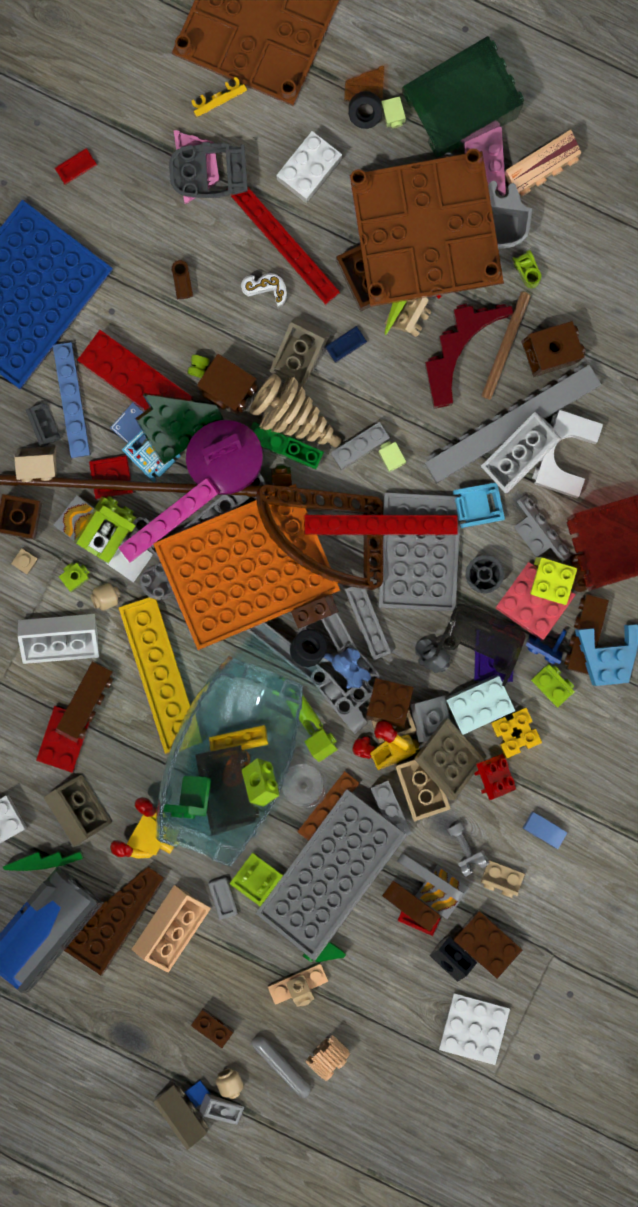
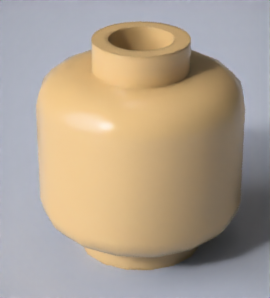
[90,583,121,611]
[215,1068,244,1099]

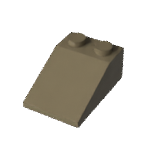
[269,317,330,388]

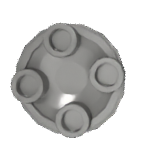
[140,563,174,600]

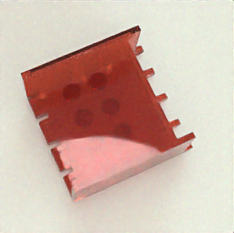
[566,495,638,591]

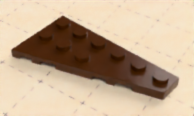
[64,867,165,976]

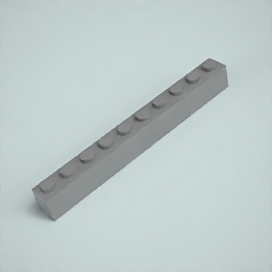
[424,365,601,484]

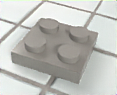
[410,696,450,742]

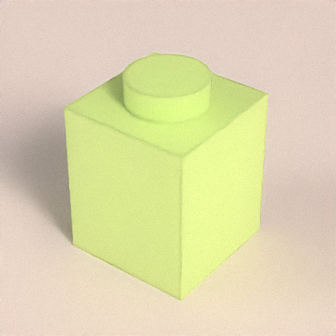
[381,96,406,129]
[378,441,406,472]

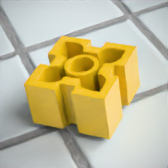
[490,708,542,758]

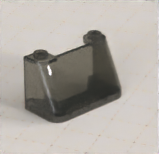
[195,745,260,836]

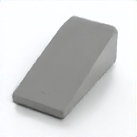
[199,1094,244,1125]

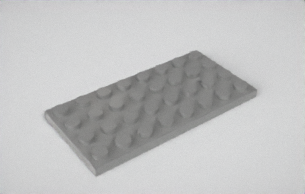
[256,790,407,960]

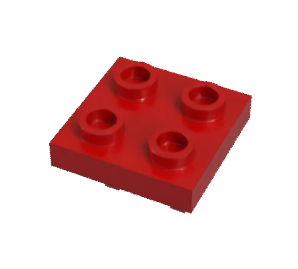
[474,754,516,800]

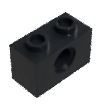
[429,937,477,982]

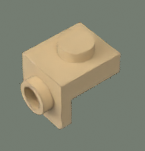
[286,975,314,1007]

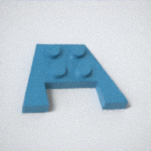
[575,624,638,686]

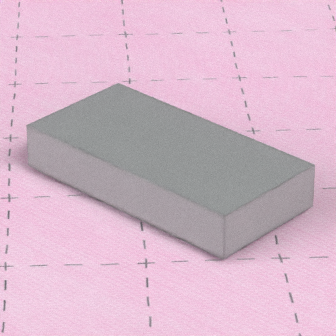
[208,877,238,920]

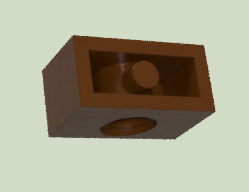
[291,594,339,629]
[191,1008,234,1048]

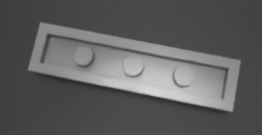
[345,587,391,660]

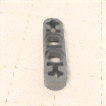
[397,853,464,902]

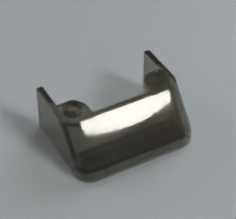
[434,604,526,687]

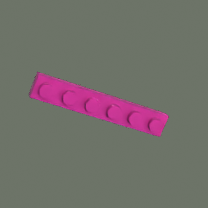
[118,478,219,563]

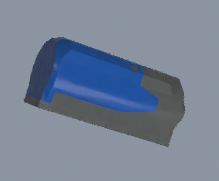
[0,866,103,993]

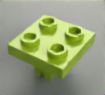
[229,852,283,906]

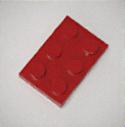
[36,706,90,773]

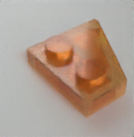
[344,66,384,102]

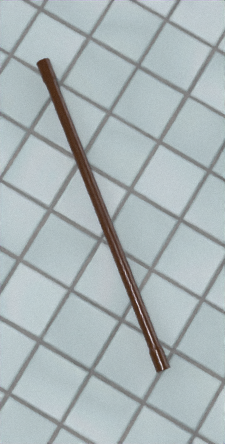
[0,474,266,497]

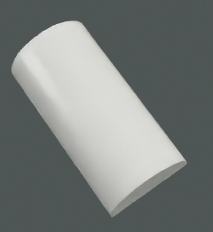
[481,412,562,493]

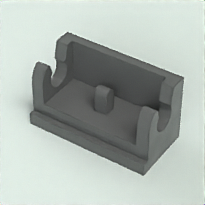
[26,403,61,447]

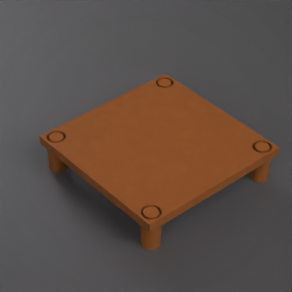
[172,0,340,107]
[350,149,504,307]

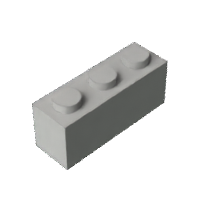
[331,422,390,471]
[370,780,411,836]

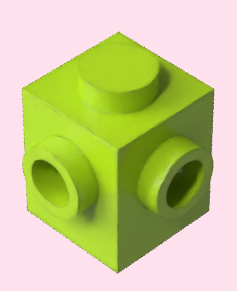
[58,563,90,593]
[304,729,338,762]

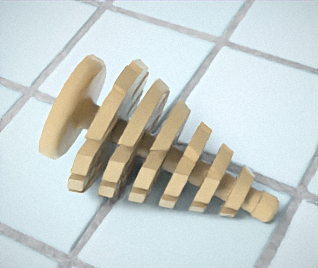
[250,374,341,448]

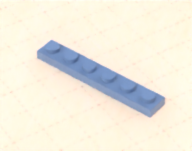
[53,342,90,458]

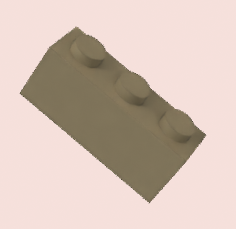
[44,774,112,847]
[153,1083,208,1150]

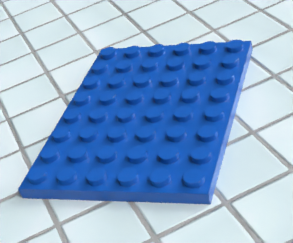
[0,200,113,390]

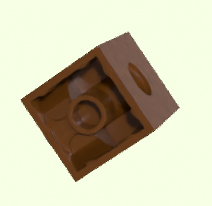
[521,321,585,378]
[197,354,258,415]

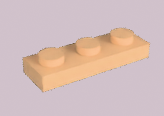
[268,963,328,1005]

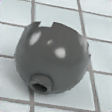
[465,555,504,594]

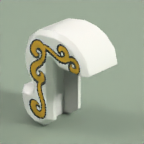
[241,273,287,308]

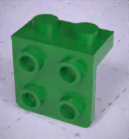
[163,776,211,819]

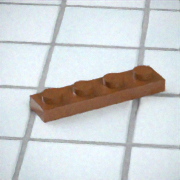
[297,771,359,841]

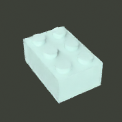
[446,674,515,735]

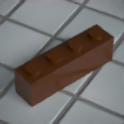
[564,595,609,675]
[56,661,114,743]

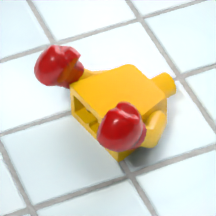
[352,721,419,770]
[110,797,176,859]

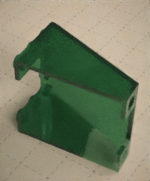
[402,36,524,159]

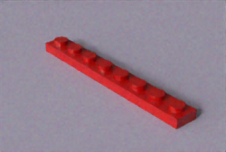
[226,186,340,306]
[304,515,458,535]

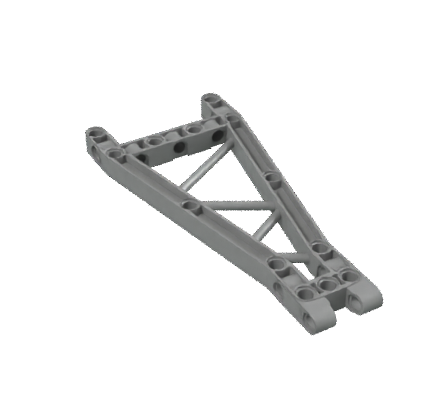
[133,473,384,734]

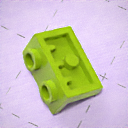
[531,664,575,708]

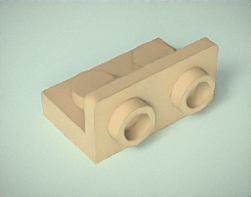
[480,860,525,898]

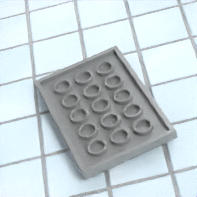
[379,493,460,612]

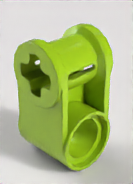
[512,250,541,289]

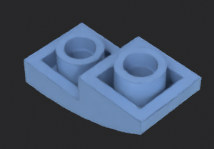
[523,812,567,849]

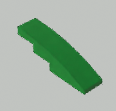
[3,851,84,871]

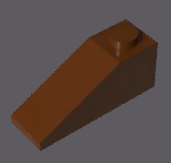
[382,880,441,932]

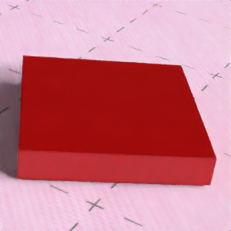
[89,455,133,500]

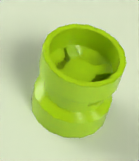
[187,355,210,378]

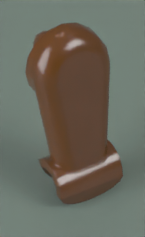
[570,554,589,592]

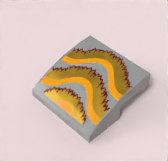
[54,495,107,549]
[415,864,469,919]

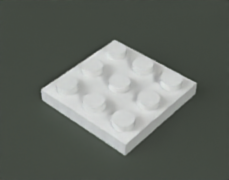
[439,993,510,1065]

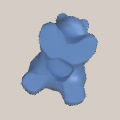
[324,648,371,689]

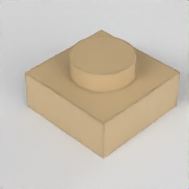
[11,548,38,575]

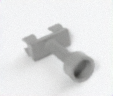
[447,822,490,877]

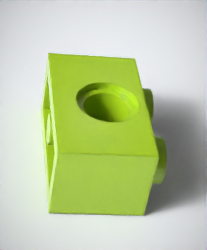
[242,758,279,807]

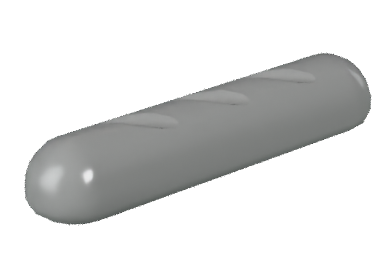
[251,1036,310,1099]

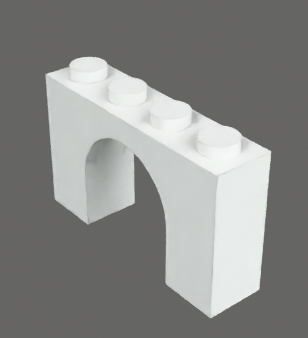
[532,410,603,498]

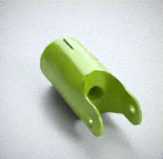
[287,692,323,735]

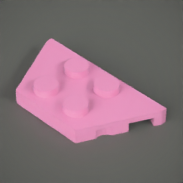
[464,127,506,196]
[174,130,220,204]

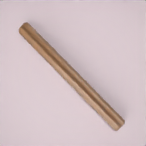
[482,292,530,400]

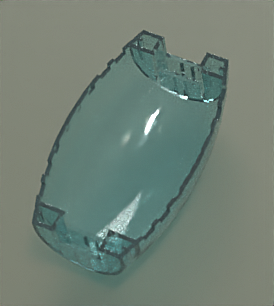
[156,655,303,867]

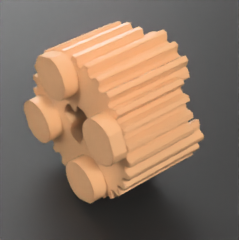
[305,1035,351,1081]

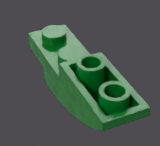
[250,422,324,470]

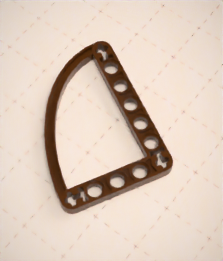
[256,485,383,590]

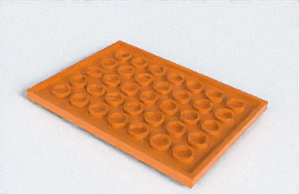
[153,484,340,650]

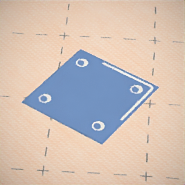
[110,403,146,450]

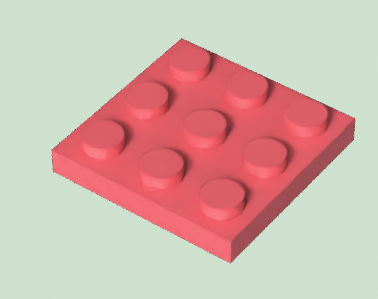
[496,562,576,641]

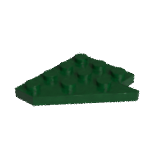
[135,393,224,465]

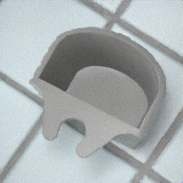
[488,181,533,249]

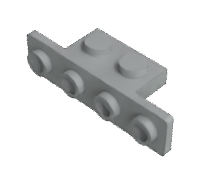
[514,495,571,562]

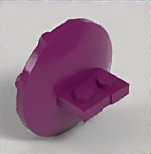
[186,420,263,495]

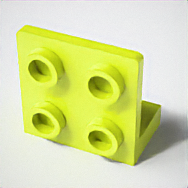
[530,557,577,605]

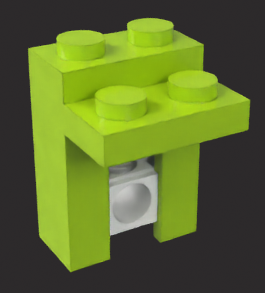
[74,496,136,564]

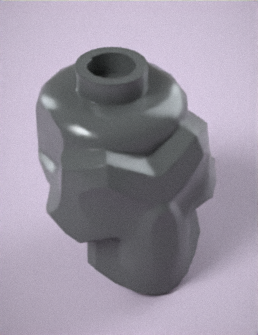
[415,639,450,673]

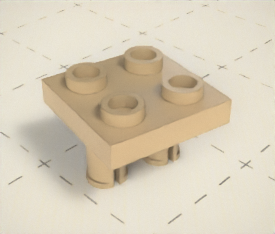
[384,297,431,337]

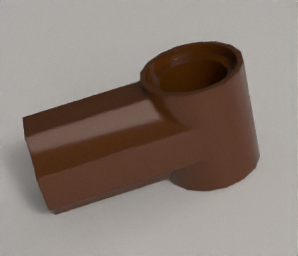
[171,260,193,300]

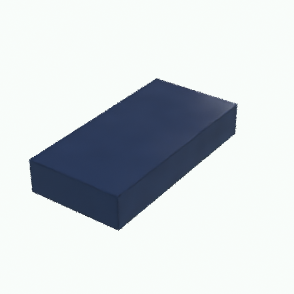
[325,326,367,363]

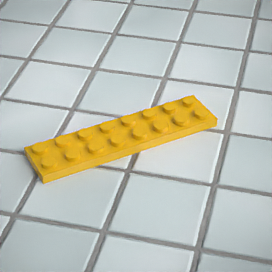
[118,597,202,754]

